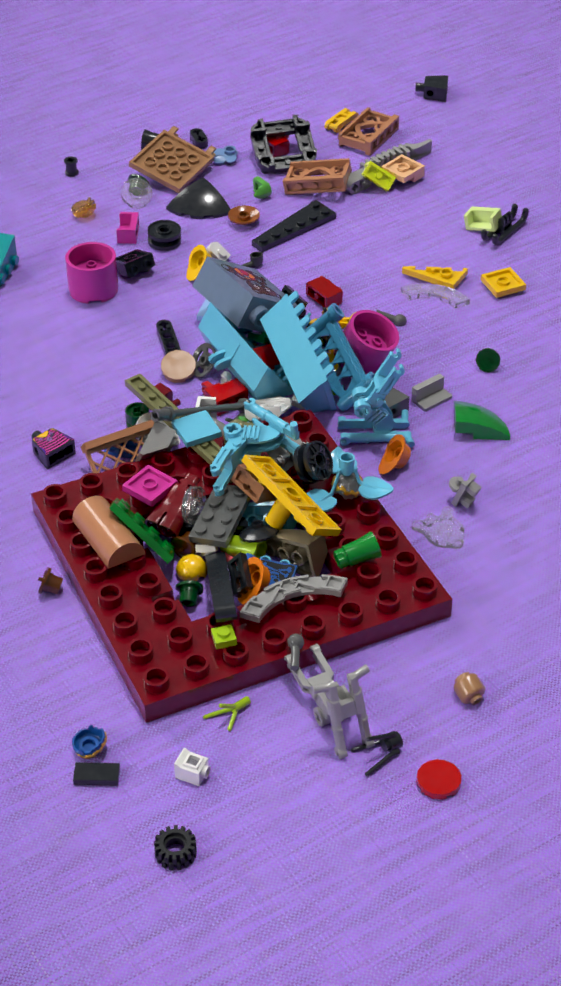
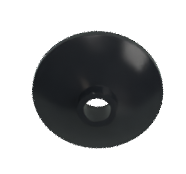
[239,520,279,543]

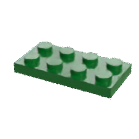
[109,498,175,563]

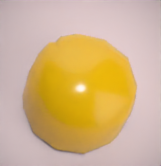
[176,554,208,581]

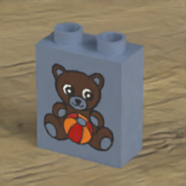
[192,256,297,332]

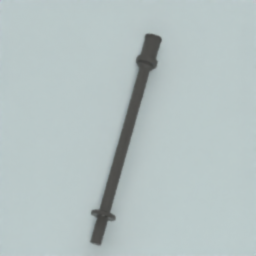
[151,398,250,422]

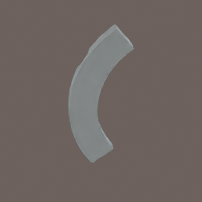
[240,574,348,623]

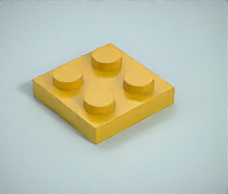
[481,267,526,298]

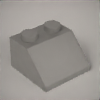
[135,421,177,462]

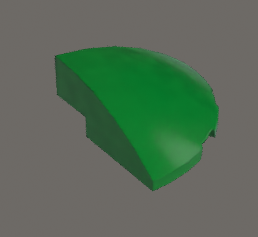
[454,401,510,440]

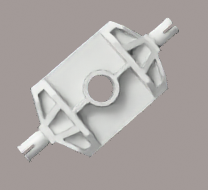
[244,396,292,421]

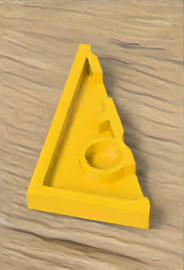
[402,266,468,290]

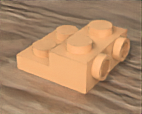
[381,154,425,183]

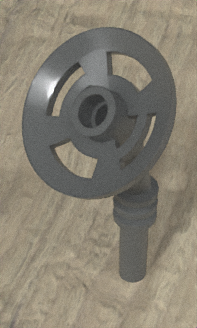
[193,342,257,377]

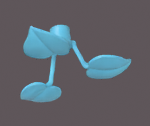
[306,446,394,512]

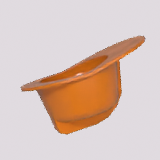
[378,434,411,475]
[238,557,271,604]

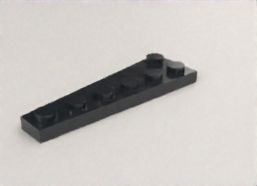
[252,200,336,252]

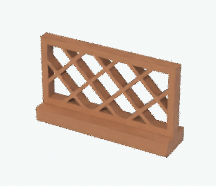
[81,420,154,473]

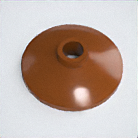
[228,205,260,225]

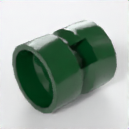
[125,402,149,428]

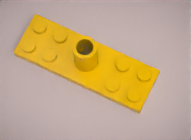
[241,455,342,536]

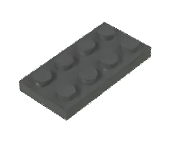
[188,485,251,548]

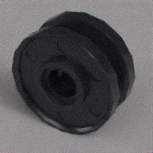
[148,220,181,251]
[293,440,333,484]

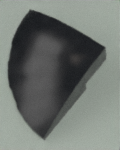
[166,177,231,219]

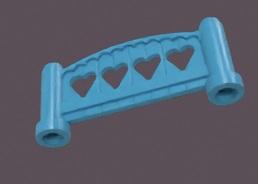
[305,303,375,411]

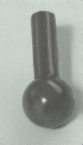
[376,310,407,326]
[287,633,304,671]

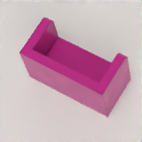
[116,212,140,244]

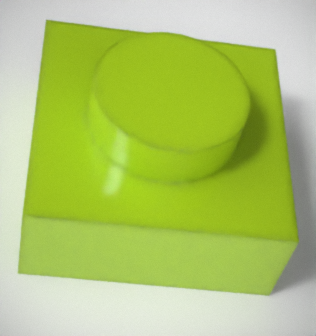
[211,624,237,649]

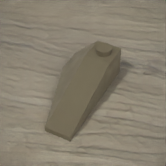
[266,529,328,577]

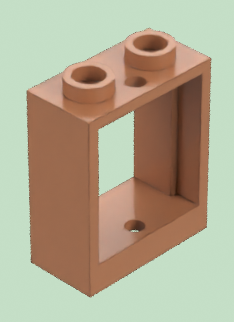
[231,463,277,504]

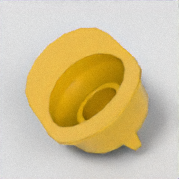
[186,245,211,281]

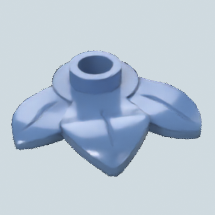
[213,146,238,165]

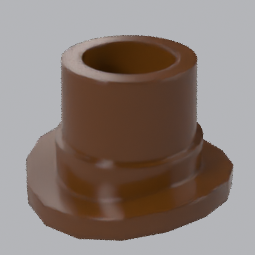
[171,531,197,558]
[38,567,63,594]

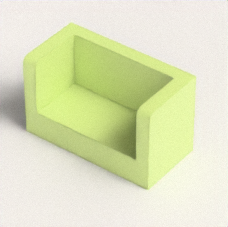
[464,206,502,232]

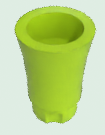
[220,535,267,558]

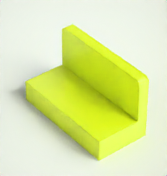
[361,161,396,191]

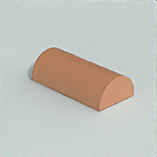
[73,496,145,569]

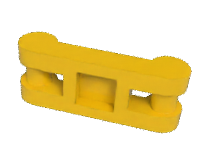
[324,108,359,133]

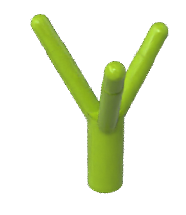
[203,696,251,731]

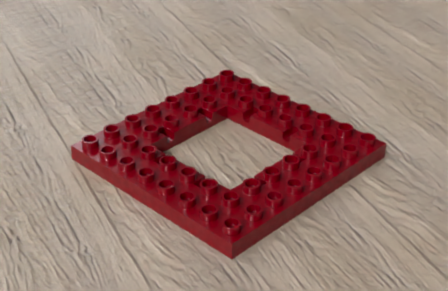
[31,409,453,723]

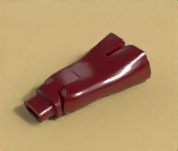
[144,473,200,539]

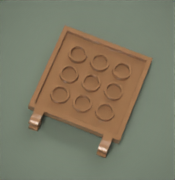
[129,126,216,193]

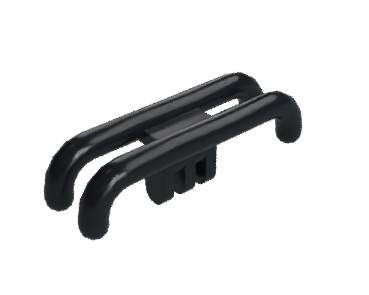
[481,204,529,245]

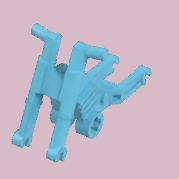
[337,348,415,447]
[210,398,300,496]

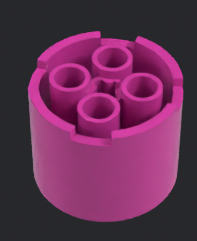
[65,242,118,304]
[333,310,399,374]

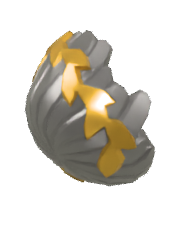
[331,472,362,499]

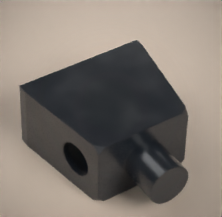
[415,75,448,102]

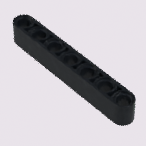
[205,551,238,623]

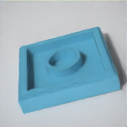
[171,410,222,448]

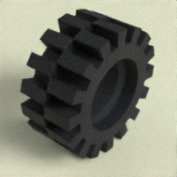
[154,825,197,870]

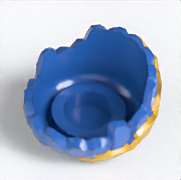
[72,725,107,759]

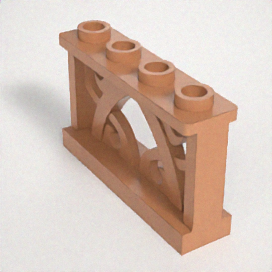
[338,107,399,156]
[283,158,352,195]

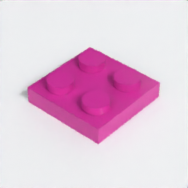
[122,465,177,507]

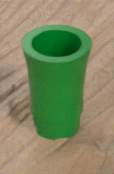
[333,531,382,569]

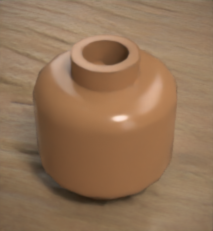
[453,672,486,705]

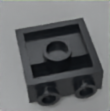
[116,249,155,278]

